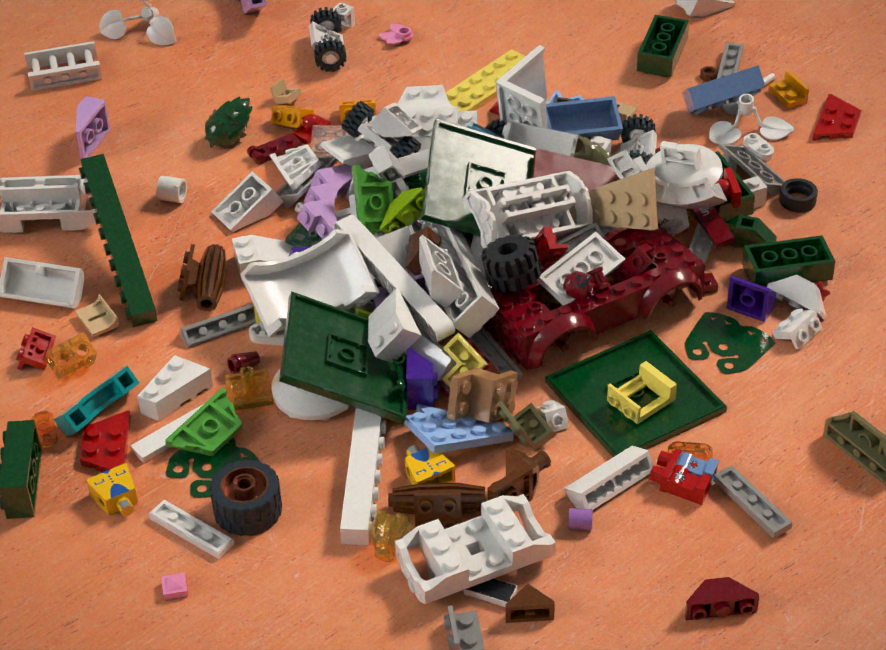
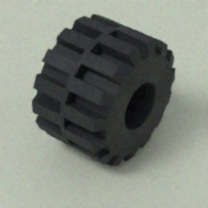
[481,235,542,292]

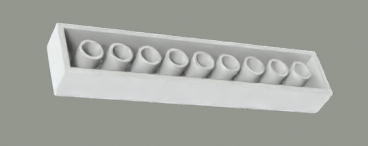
[409,215,499,338]

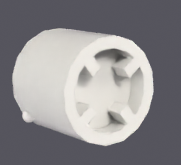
[156,176,187,203]

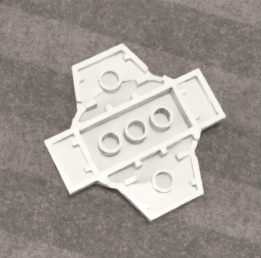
[369,85,478,153]

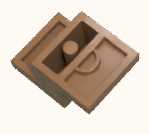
[447,368,518,423]

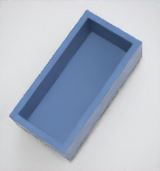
[682,65,765,115]
[545,96,623,141]

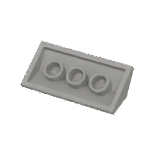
[718,143,785,196]
[276,155,339,208]

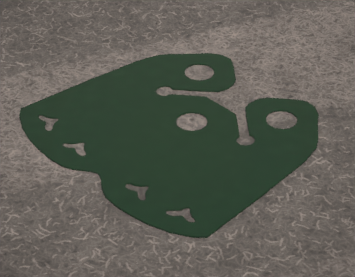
[685,312,775,374]
[166,438,259,498]

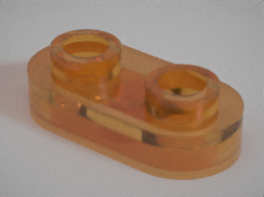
[31,411,58,448]
[667,441,713,461]

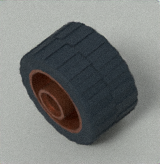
[210,460,282,536]

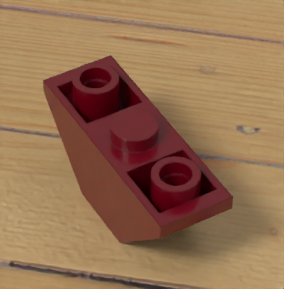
[685,577,759,620]

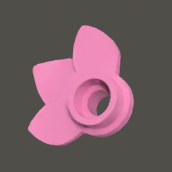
[379,24,413,45]

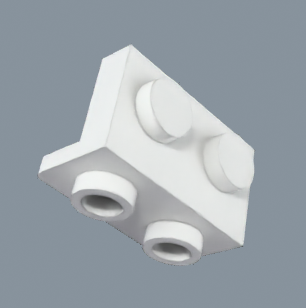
[772,309,822,349]

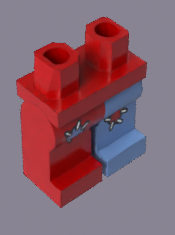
[649,448,719,505]

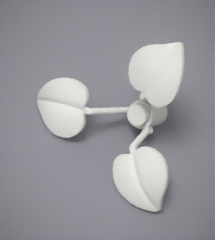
[99,0,177,45]
[709,94,794,145]

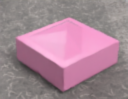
[161,573,188,600]

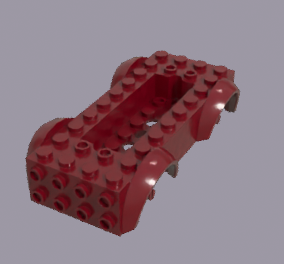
[483,224,705,370]

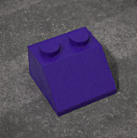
[726,276,777,322]
[406,349,438,410]

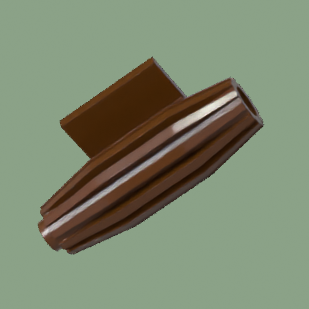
[177,244,227,312]
[388,483,486,529]

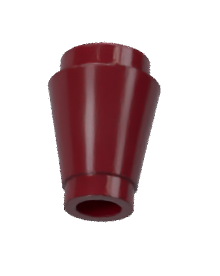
[227,351,260,374]

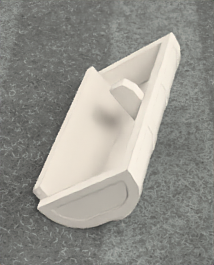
[0,257,84,309]

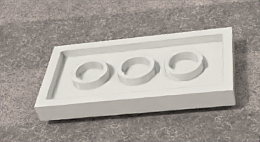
[537,232,625,305]

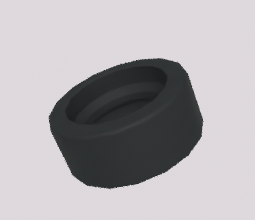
[779,178,818,213]

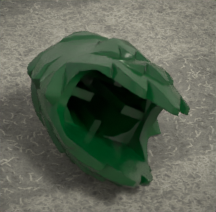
[205,97,253,148]

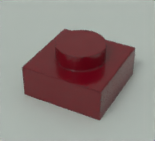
[704,272,718,294]

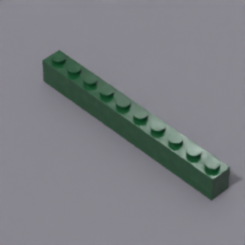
[78,154,157,327]

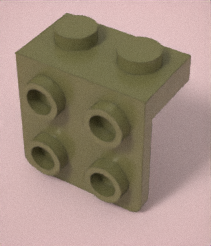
[497,401,556,451]

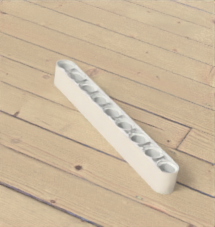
[333,214,455,343]

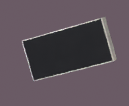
[464,578,517,607]

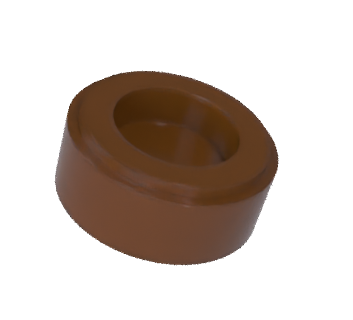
[700,66,718,82]

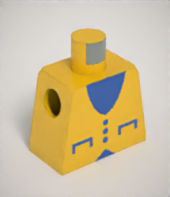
[405,445,456,485]
[86,463,138,516]

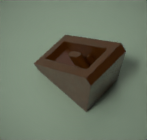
[505,584,555,623]

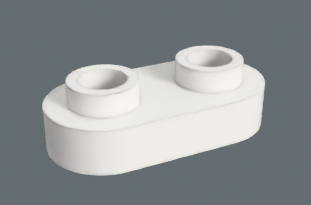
[743,133,774,161]

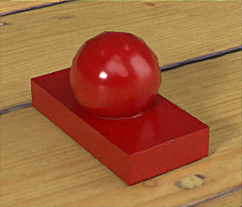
[293,114,331,144]
[715,168,742,208]

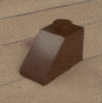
[405,226,441,276]

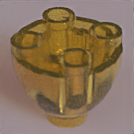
[371,510,416,562]

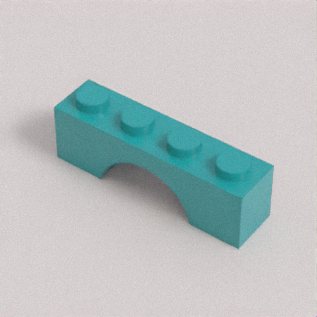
[53,366,140,437]

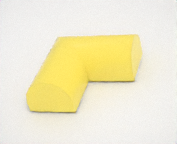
[442,333,488,387]

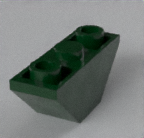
[725,215,777,248]

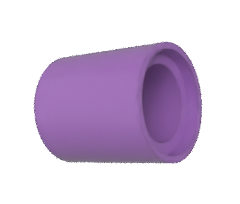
[569,508,592,530]

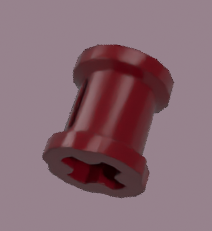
[586,266,611,292]

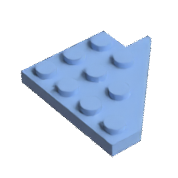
[404,404,514,454]

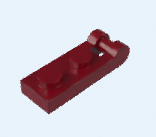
[247,133,302,165]

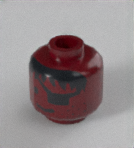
[563,271,597,301]

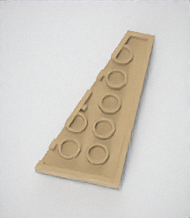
[569,168,658,230]

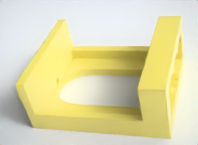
[607,361,677,424]

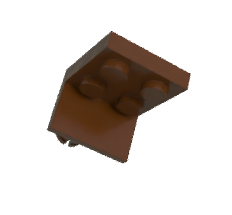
[488,448,551,502]

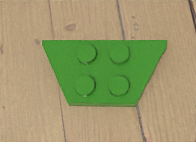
[351,165,393,235]
[165,387,242,456]

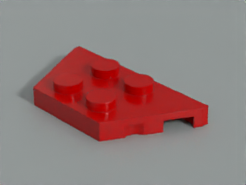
[812,94,862,140]
[80,410,131,473]

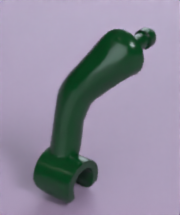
[387,354,407,394]

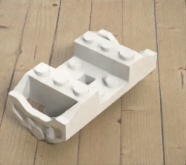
[462,171,593,249]
[0,175,96,233]
[395,494,556,604]

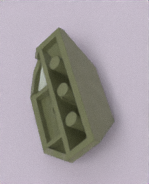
[823,411,886,486]

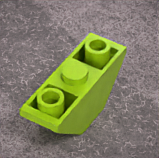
[380,187,424,234]

